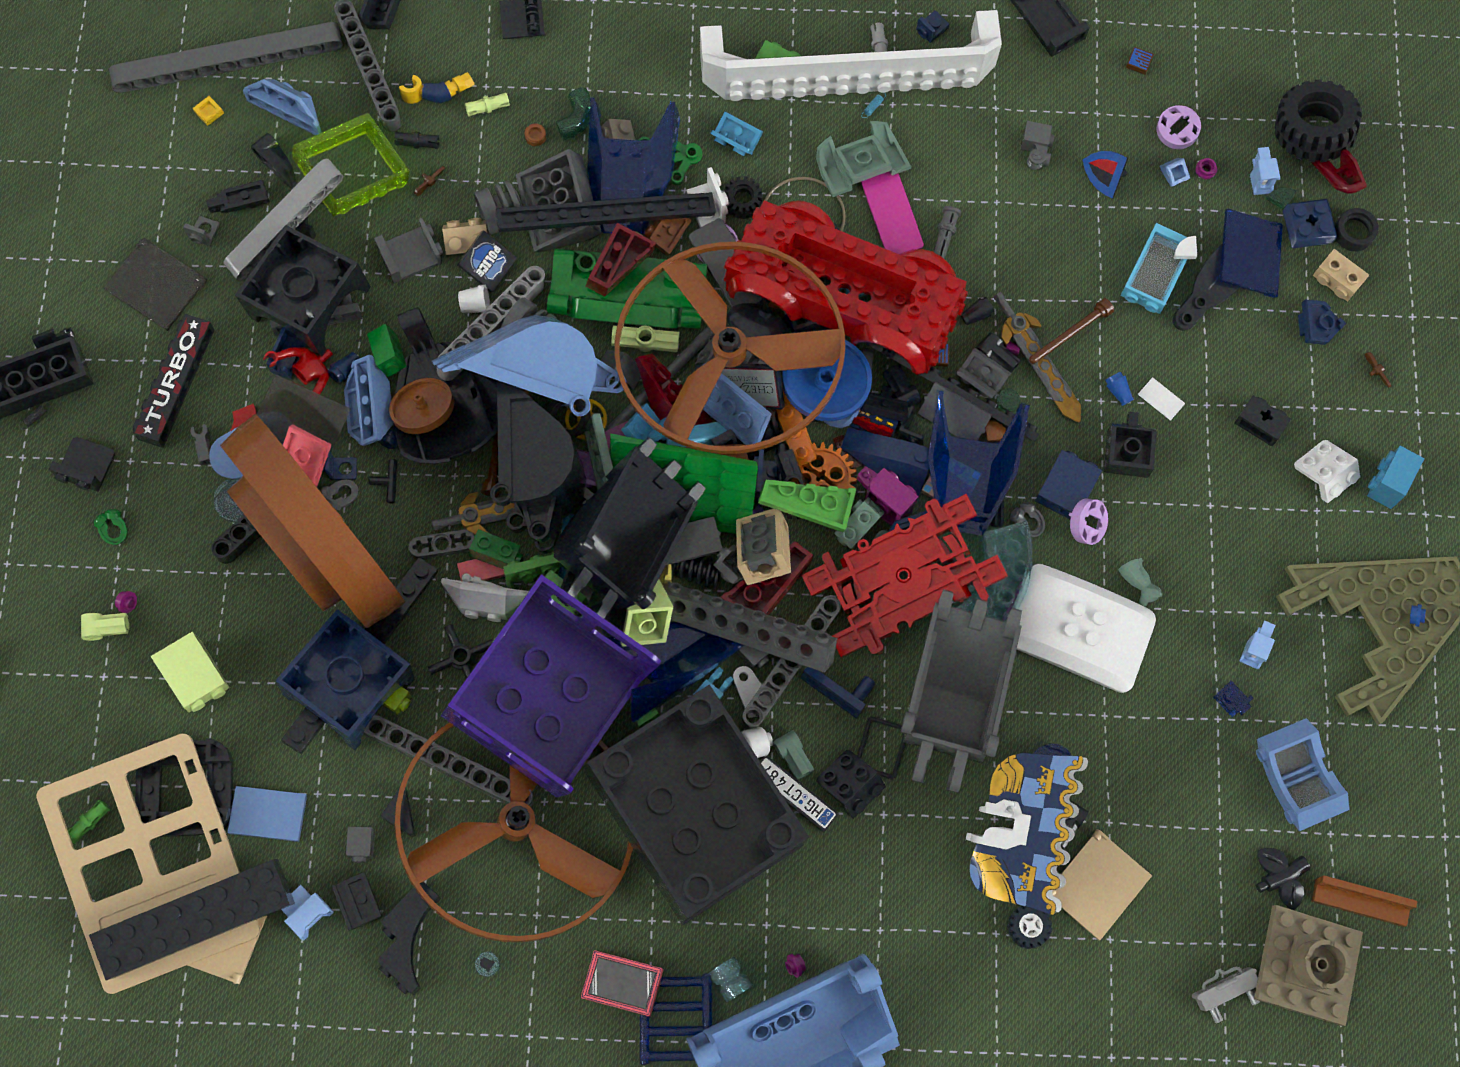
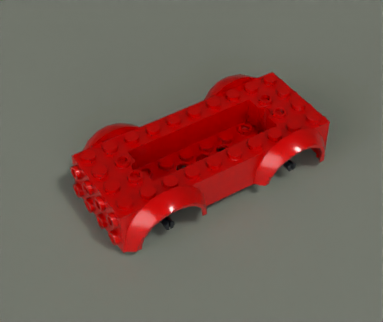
[724,200,968,374]

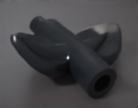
[1256,848,1310,910]

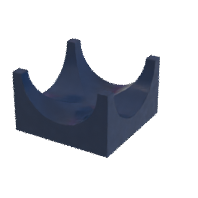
[275,609,415,750]

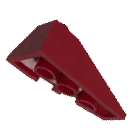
[635,354,712,441]

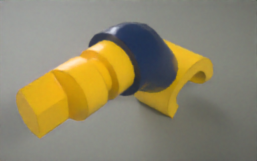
[399,72,475,104]

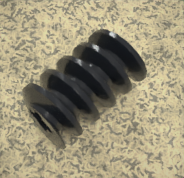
[672,557,721,591]

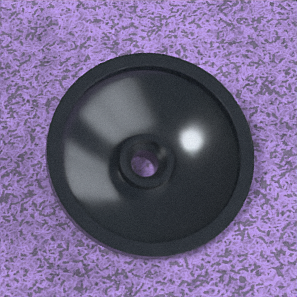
[727,303,790,337]

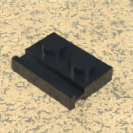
[332,872,382,931]

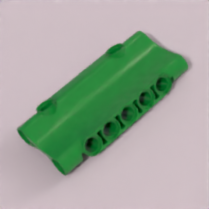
[547,248,708,329]

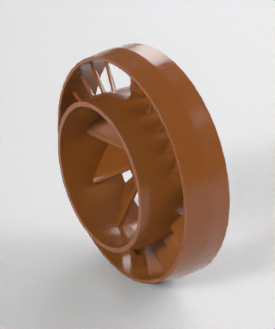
[220,414,405,628]

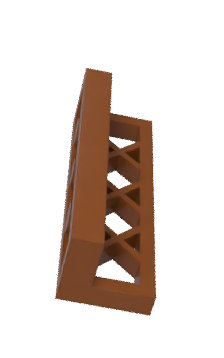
[1311,875,1417,927]

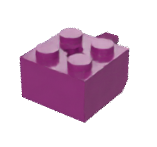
[856,466,918,526]

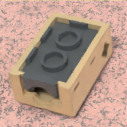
[736,508,791,585]

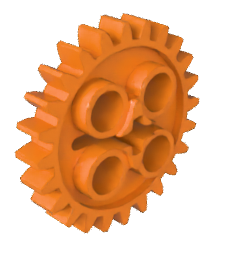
[790,442,857,489]

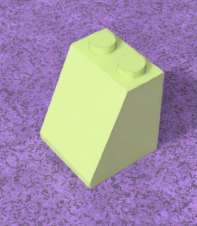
[621,579,673,647]
[151,632,230,712]

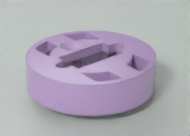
[1157,105,1201,149]
[1069,498,1108,545]

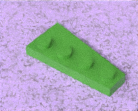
[758,480,856,532]
[503,552,568,589]

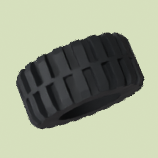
[1275,80,1362,163]

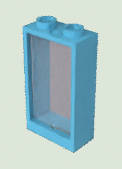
[1120,223,1187,314]

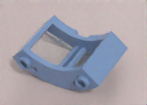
[1256,718,1349,831]

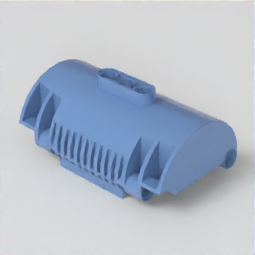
[686,953,900,1067]

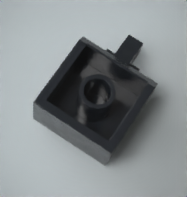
[1104,411,1157,478]

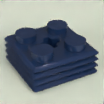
[1283,199,1337,248]

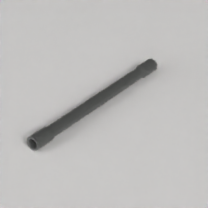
[584,326,712,452]

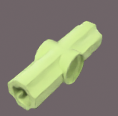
[611,325,679,352]

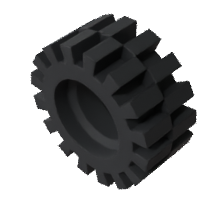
[724,176,763,219]

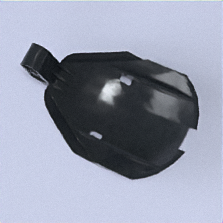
[393,307,498,464]

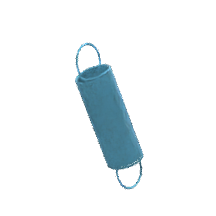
[861,93,886,118]

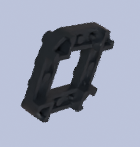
[135,738,233,837]

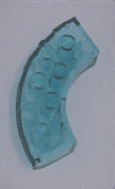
[957,521,1033,621]

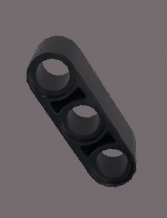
[211,515,261,564]

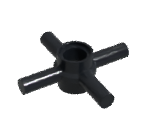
[428,624,493,679]

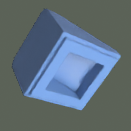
[1160,158,1190,187]

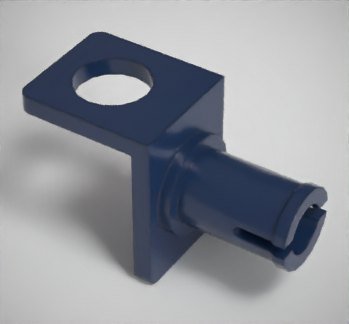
[322,451,357,480]

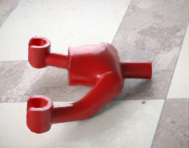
[263,347,333,411]

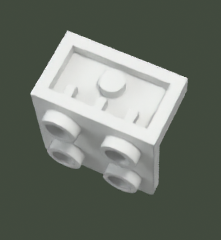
[687,167,729,228]

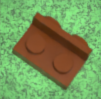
[644,218,691,256]

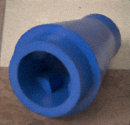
[1105,372,1134,406]

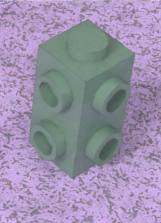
[834,497,885,549]

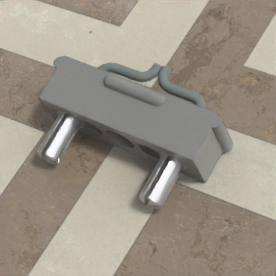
[1192,967,1260,1023]

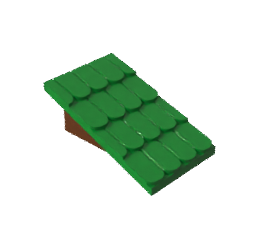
[609,433,758,534]

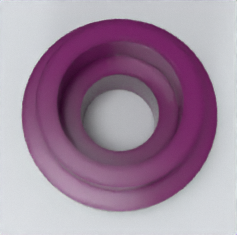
[1195,158,1217,179]
[115,591,137,614]
[785,954,806,978]

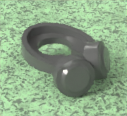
[321,479,359,511]
[1010,502,1045,537]

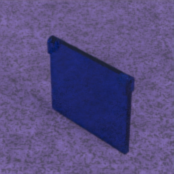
[1220,208,1283,298]

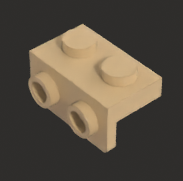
[442,218,488,255]

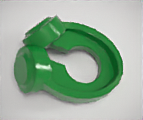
[93,509,128,545]

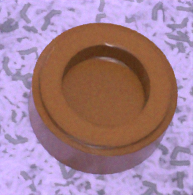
[524,123,546,146]

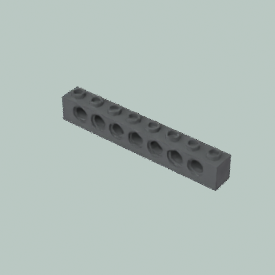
[664,582,837,672]

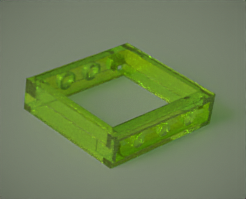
[292,113,410,217]

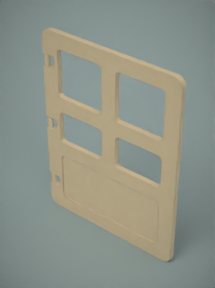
[37,734,260,994]

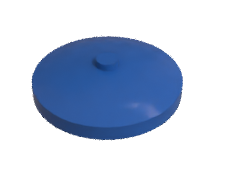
[782,340,872,421]

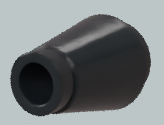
[961,297,995,326]

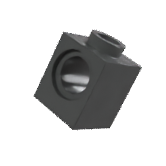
[346,827,375,863]

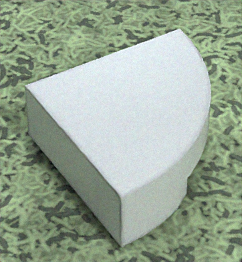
[1174,236,1197,259]

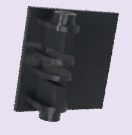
[499,0,545,39]

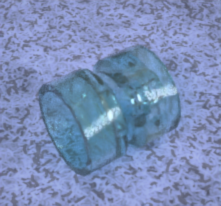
[709,957,753,1003]

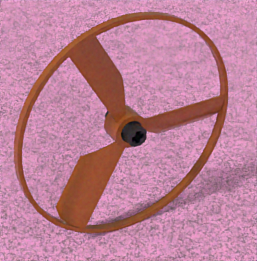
[615,242,845,454]
[395,722,633,942]

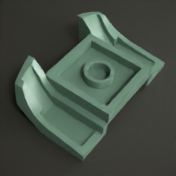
[816,121,911,197]

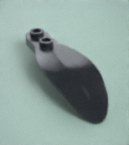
[1172,231,1256,331]

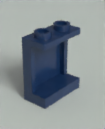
[1035,450,1102,519]

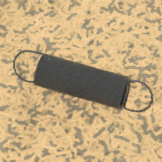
[19,402,51,430]

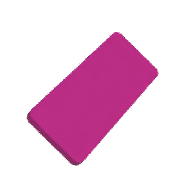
[861,171,924,254]

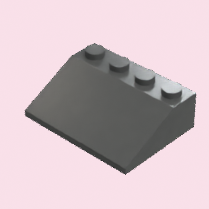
[516,149,602,253]

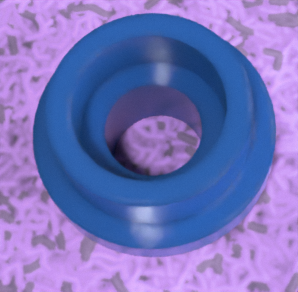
[1410,604,1426,627]

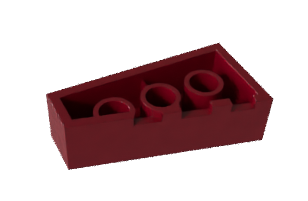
[721,541,813,615]

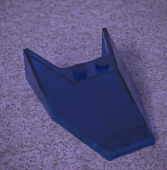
[587,97,680,235]
[928,389,1030,536]
[608,622,745,723]

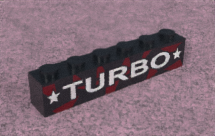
[133,314,215,448]

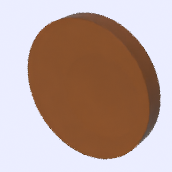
[389,378,455,434]

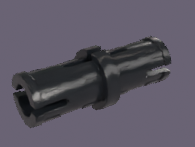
[394,131,440,149]

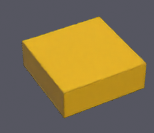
[193,96,224,126]

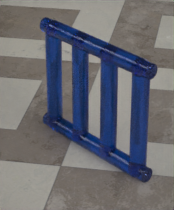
[640,973,712,1065]

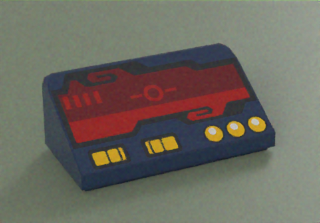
[850,407,898,438]

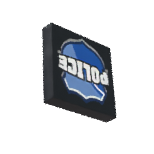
[457,230,517,293]

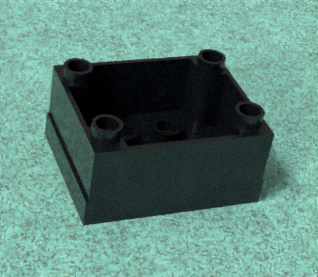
[584,684,809,926]

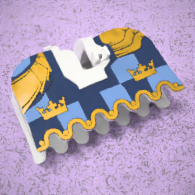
[966,753,1088,915]

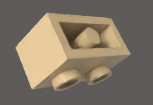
[1313,249,1369,302]

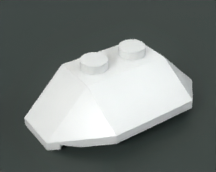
[441,578,529,622]

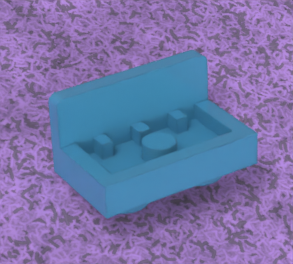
[711,112,763,156]

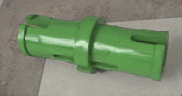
[68,799,111,844]

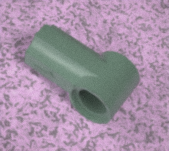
[773,730,814,780]

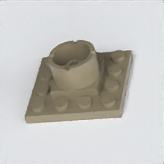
[1254,905,1363,1026]

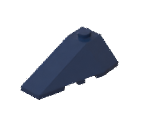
[841,428,935,497]

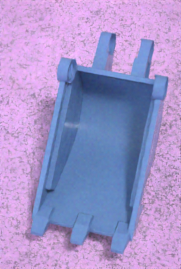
[432,315,626,416]

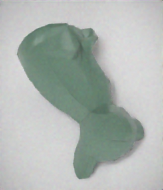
[1118,558,1162,607]

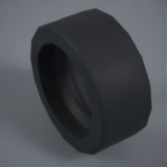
[1335,208,1379,252]
[547,399,591,438]

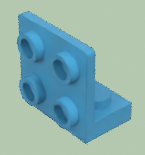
[621,403,668,442]

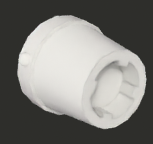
[458,285,490,313]

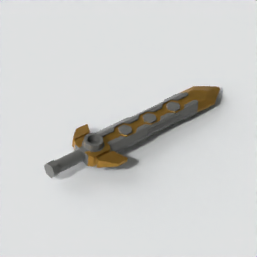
[993,292,1081,422]
[432,487,587,535]

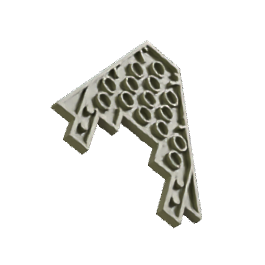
[1276,556,1460,726]

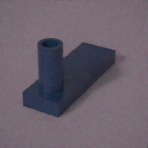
[801,667,876,719]

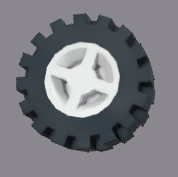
[1007,906,1052,949]

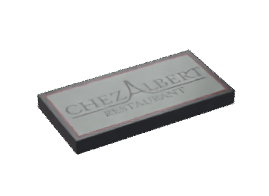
[694,362,785,409]

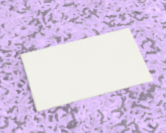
[1138,377,1185,421]

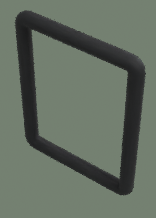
[857,717,905,779]

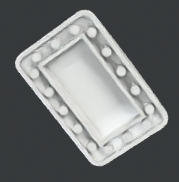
[1015,564,1156,693]

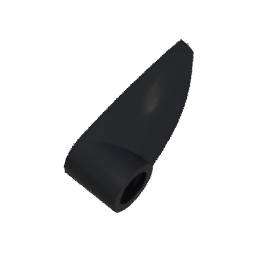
[251,133,296,189]

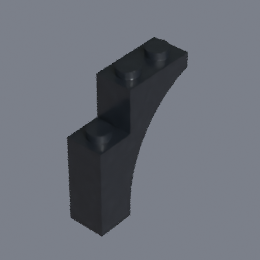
[377,882,441,995]

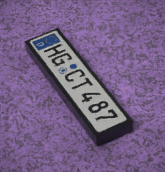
[761,755,839,833]

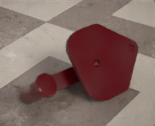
[1311,149,1367,194]

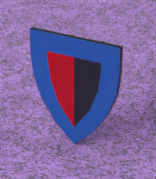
[1083,151,1128,199]

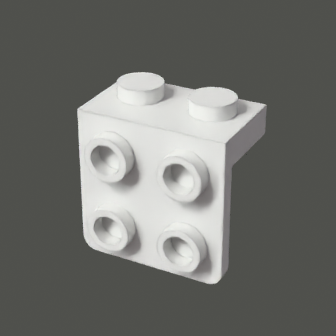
[1294,440,1360,503]

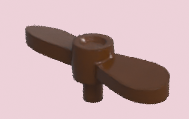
[414,166,445,196]
[1365,352,1391,388]

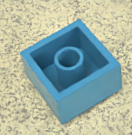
[1367,446,1425,509]

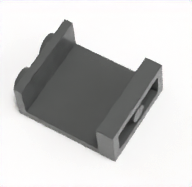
[374,218,443,283]

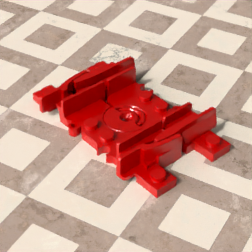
[802,494,1008,658]

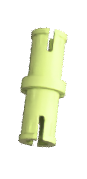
[465,93,510,117]

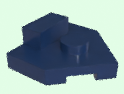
[1298,299,1346,345]

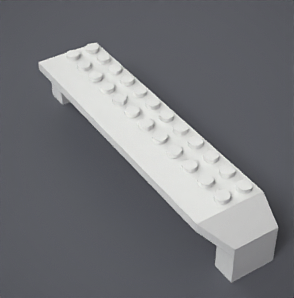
[700,10,1002,101]

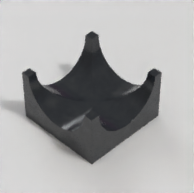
[235,225,371,357]

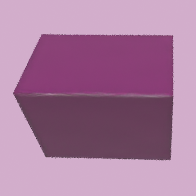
[1006,341,1020,357]

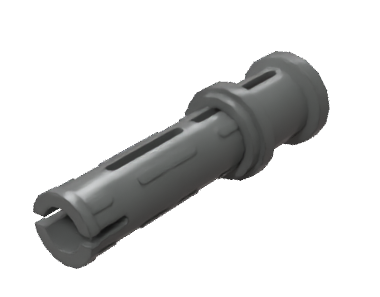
[934,206,962,259]

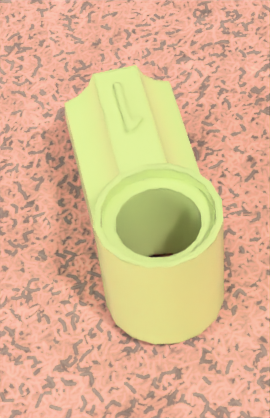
[81,613,129,641]

